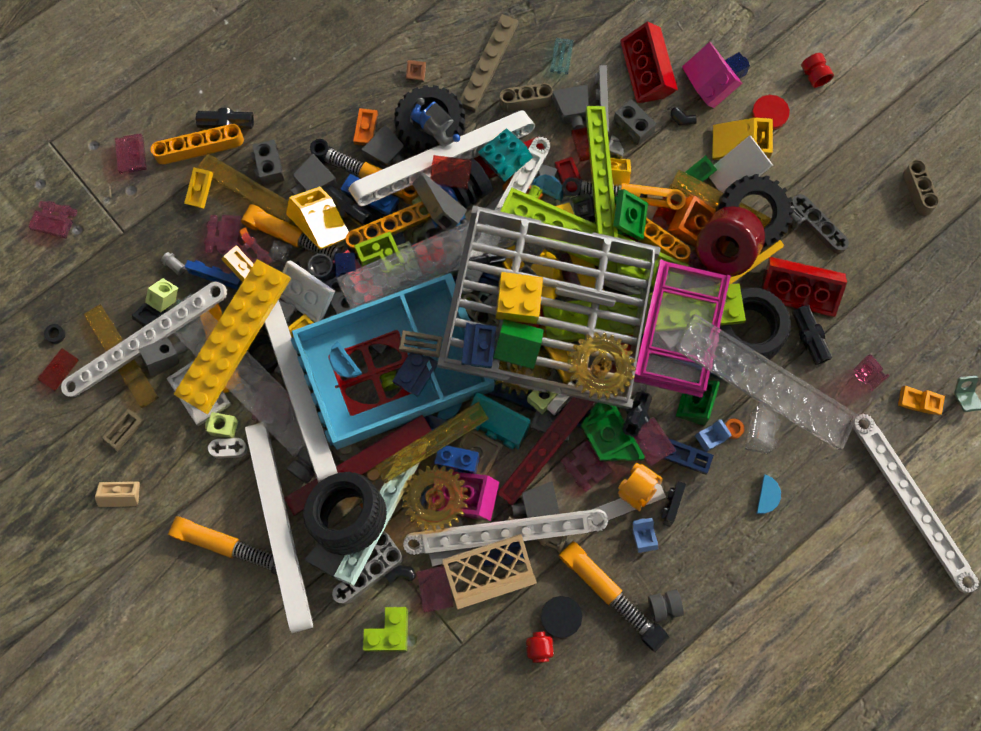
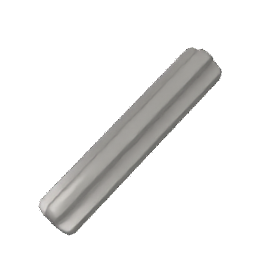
[555,283,616,307]

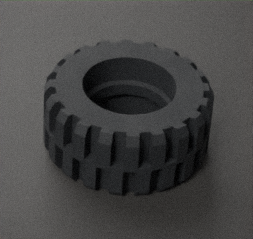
[394,85,465,155]

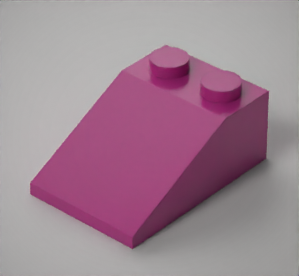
[682,42,743,108]
[428,470,499,521]

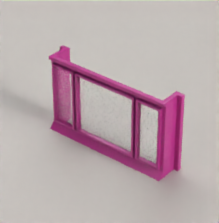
[634,259,731,398]

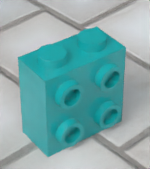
[478,128,533,182]

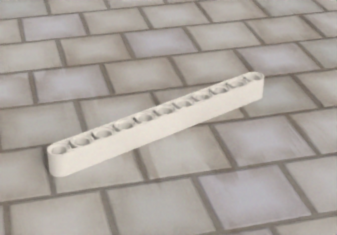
[349,111,535,206]
[264,300,338,483]
[245,421,313,634]

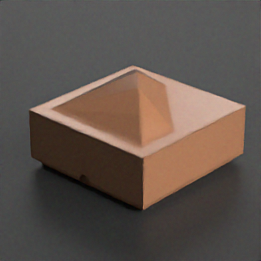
[406,60,426,81]

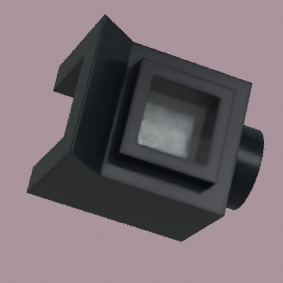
[571,193,596,223]

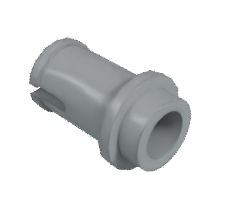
[161,252,186,276]

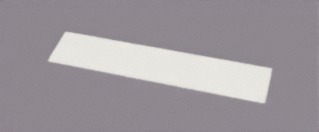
[592,484,666,524]

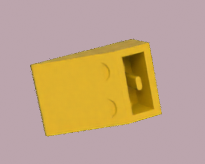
[712,118,773,160]
[286,187,348,250]

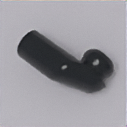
[670,107,697,126]
[385,565,416,584]

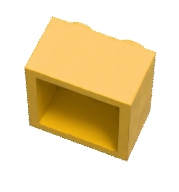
[495,272,543,324]

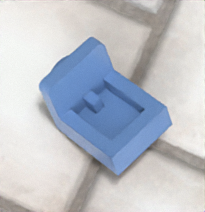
[695,419,732,452]
[633,518,658,553]

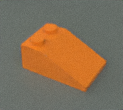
[667,196,730,254]

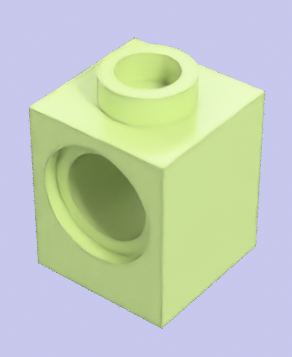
[145,278,178,312]
[527,390,558,414]
[205,412,238,439]

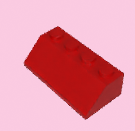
[620,21,678,103]
[761,257,847,317]

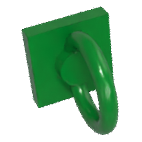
[595,189,648,240]

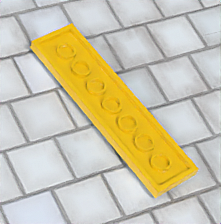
[174,259,291,414]

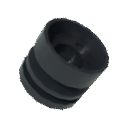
[444,158,493,209]

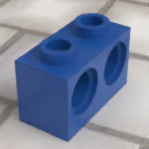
[435,444,480,474]

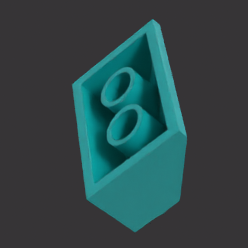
[466,392,531,450]

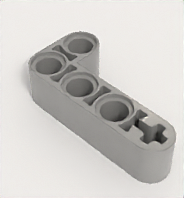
[332,531,403,605]

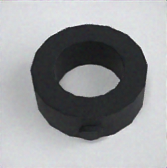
[44,324,65,344]

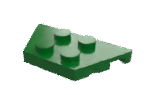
[581,391,645,462]

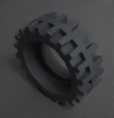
[716,174,794,248]

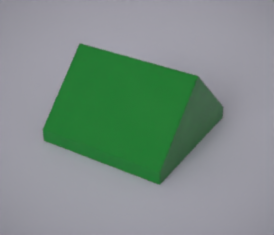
[493,319,544,369]
[676,380,720,426]

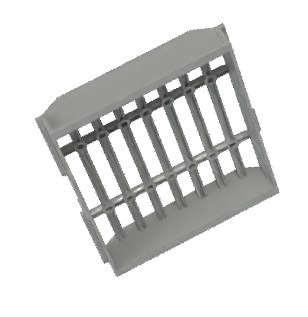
[437,206,661,409]

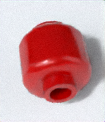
[526,632,554,663]

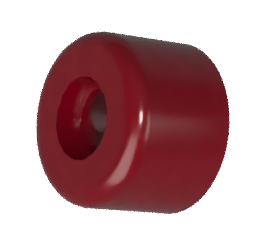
[696,206,765,277]

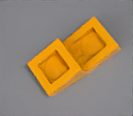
[898,386,945,415]

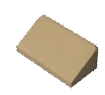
[95,482,140,507]

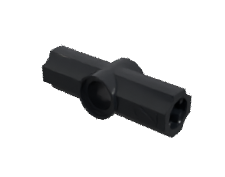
[195,108,254,129]
[323,185,373,227]
[792,305,832,365]
[622,391,652,437]

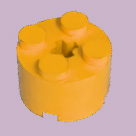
[618,463,663,511]

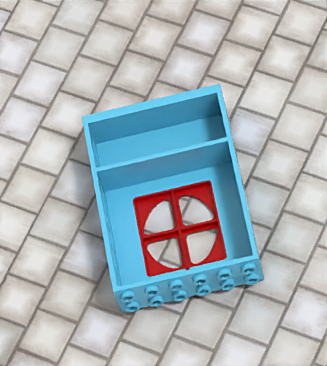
[290,273,495,450]

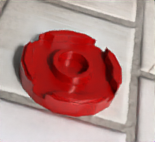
[752,94,790,130]

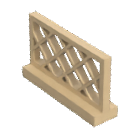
[442,534,537,609]

